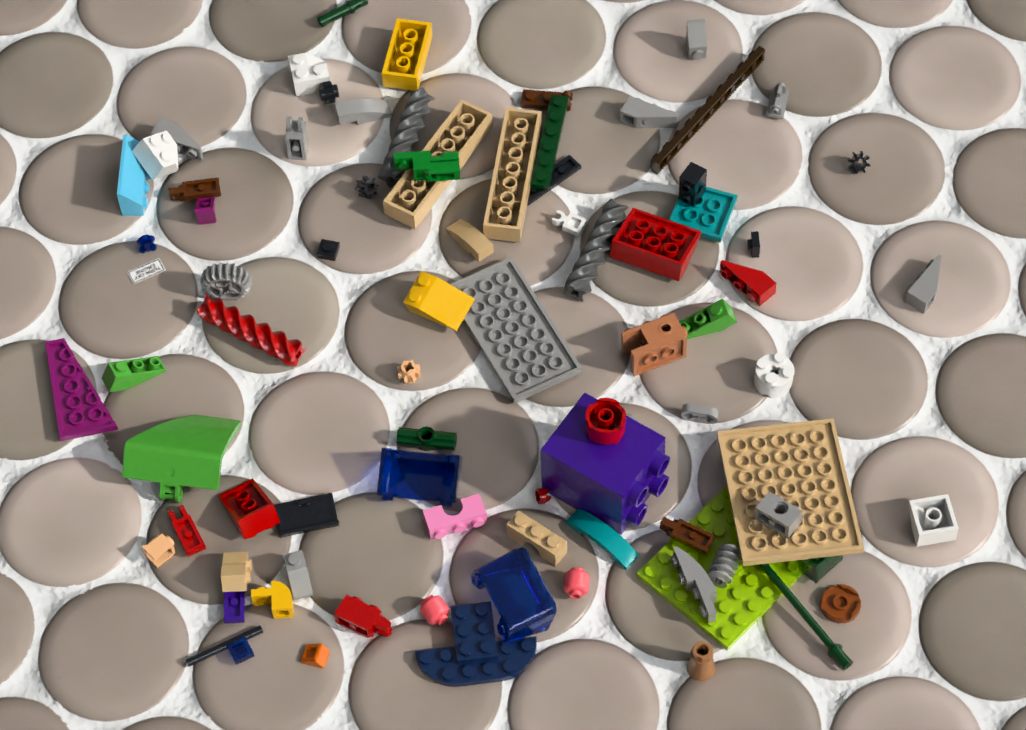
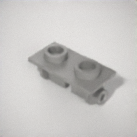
[765,82,790,119]

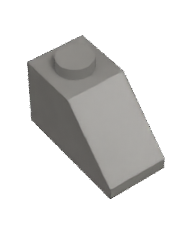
[686,19,707,59]
[283,550,313,600]

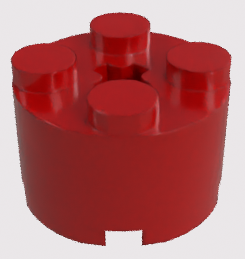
[585,398,626,445]

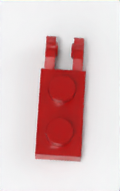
[167,505,206,557]

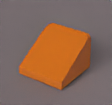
[300,644,330,668]

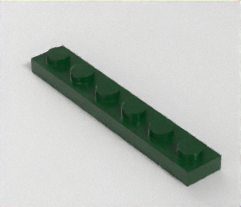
[530,94,569,190]

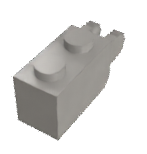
[285,116,309,160]

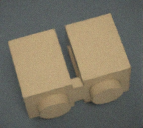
[221,552,252,592]

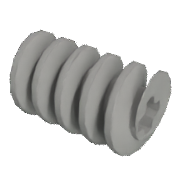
[707,543,741,588]

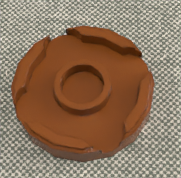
[820,584,861,623]

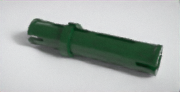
[317,0,368,27]

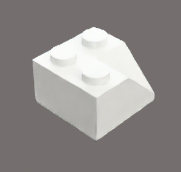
[288,53,330,97]
[132,130,178,180]
[909,494,959,547]

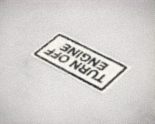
[127,258,165,284]

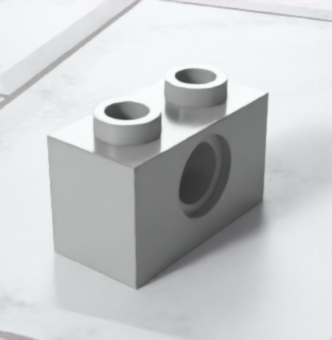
[754,492,803,539]

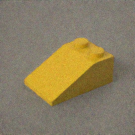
[403,271,475,332]

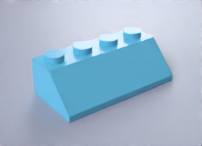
[117,135,151,216]

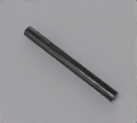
[185,625,263,667]

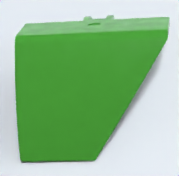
[122,415,241,503]

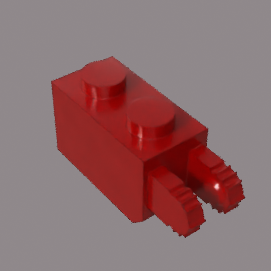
[334,595,392,638]

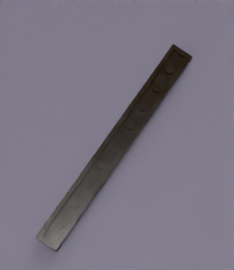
[651,46,765,175]

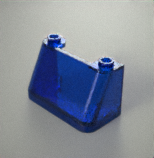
[377,448,463,507]
[471,547,557,642]

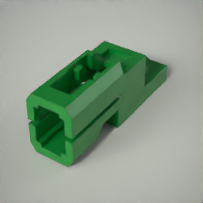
[394,151,460,182]

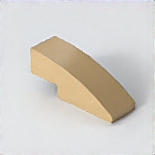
[446,219,494,262]

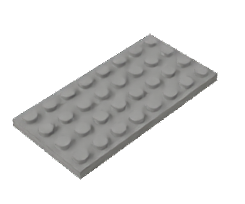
[450,257,582,404]

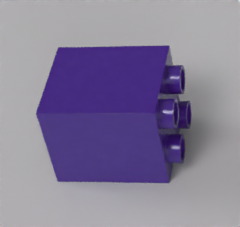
[540,392,670,535]

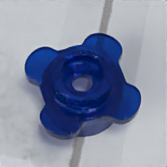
[137,235,157,253]

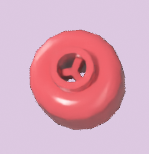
[563,567,590,599]
[420,595,450,625]

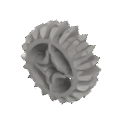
[200,262,252,301]

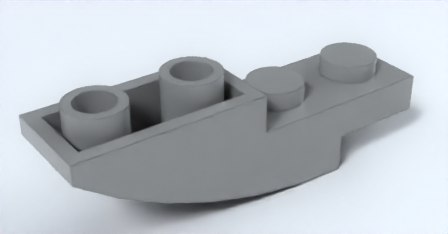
[671,547,717,623]

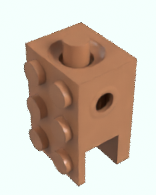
[621,313,688,377]

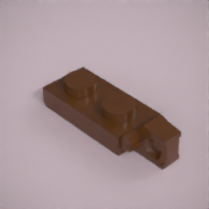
[169,177,221,201]
[659,517,716,555]

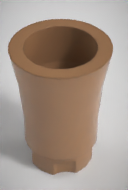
[687,641,715,681]

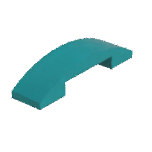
[565,509,639,570]

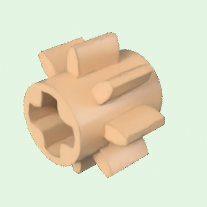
[397,360,421,384]

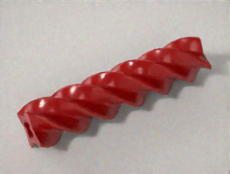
[197,294,306,367]

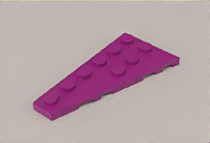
[45,338,118,441]

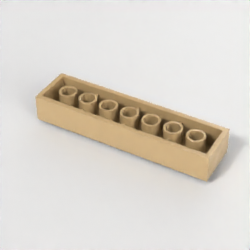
[383,99,493,229]
[483,107,542,242]

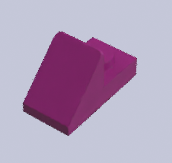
[195,196,216,225]

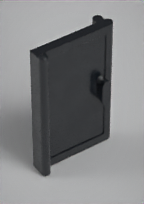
[274,493,339,538]

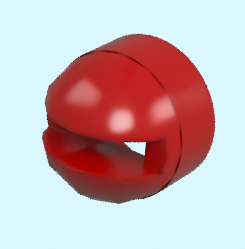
[535,488,551,504]

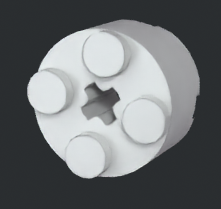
[754,352,794,398]

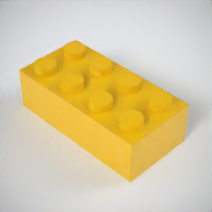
[382,18,432,91]

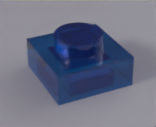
[227,637,254,665]

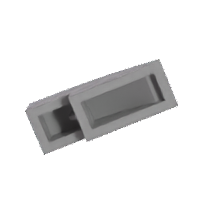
[334,98,393,125]

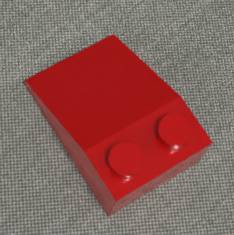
[218,478,280,540]

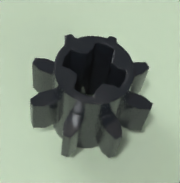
[319,81,339,104]
[847,151,870,174]
[355,176,379,199]

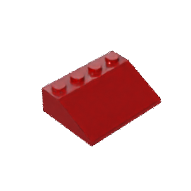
[610,208,702,281]

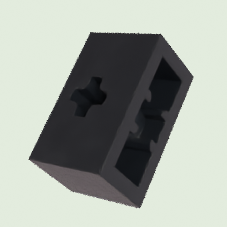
[678,162,707,206]

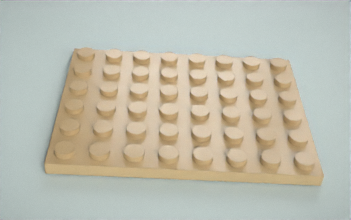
[717,418,864,566]

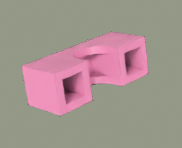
[423,494,487,540]

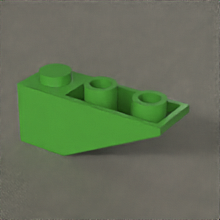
[679,299,737,339]
[102,356,166,392]

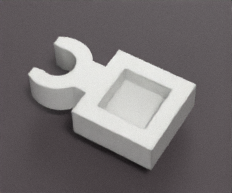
[552,210,587,237]

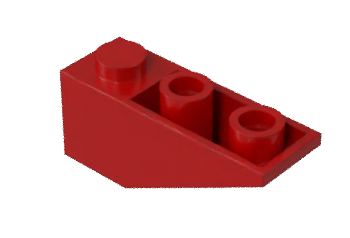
[720,260,777,306]

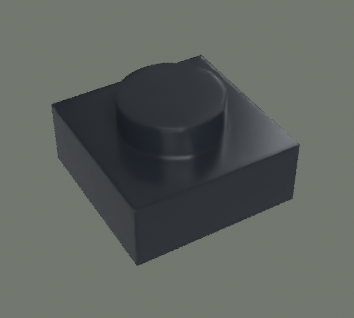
[747,231,760,258]
[317,239,340,261]

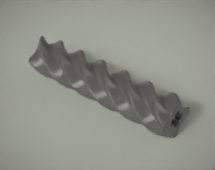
[378,88,435,188]
[564,199,629,302]

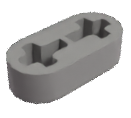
[681,403,719,424]

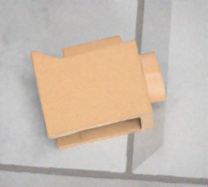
[142,534,175,568]

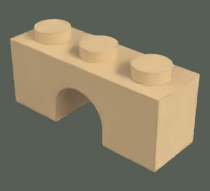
[507,510,567,567]

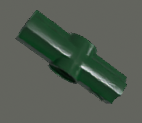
[396,426,457,451]

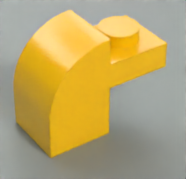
[251,581,294,619]

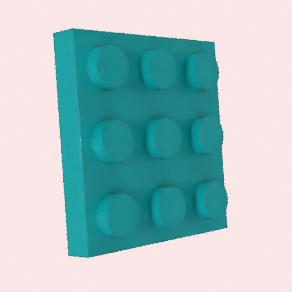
[669,187,738,243]

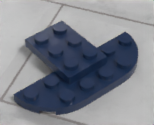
[415,601,537,687]

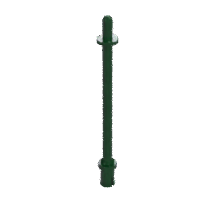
[753,564,853,671]

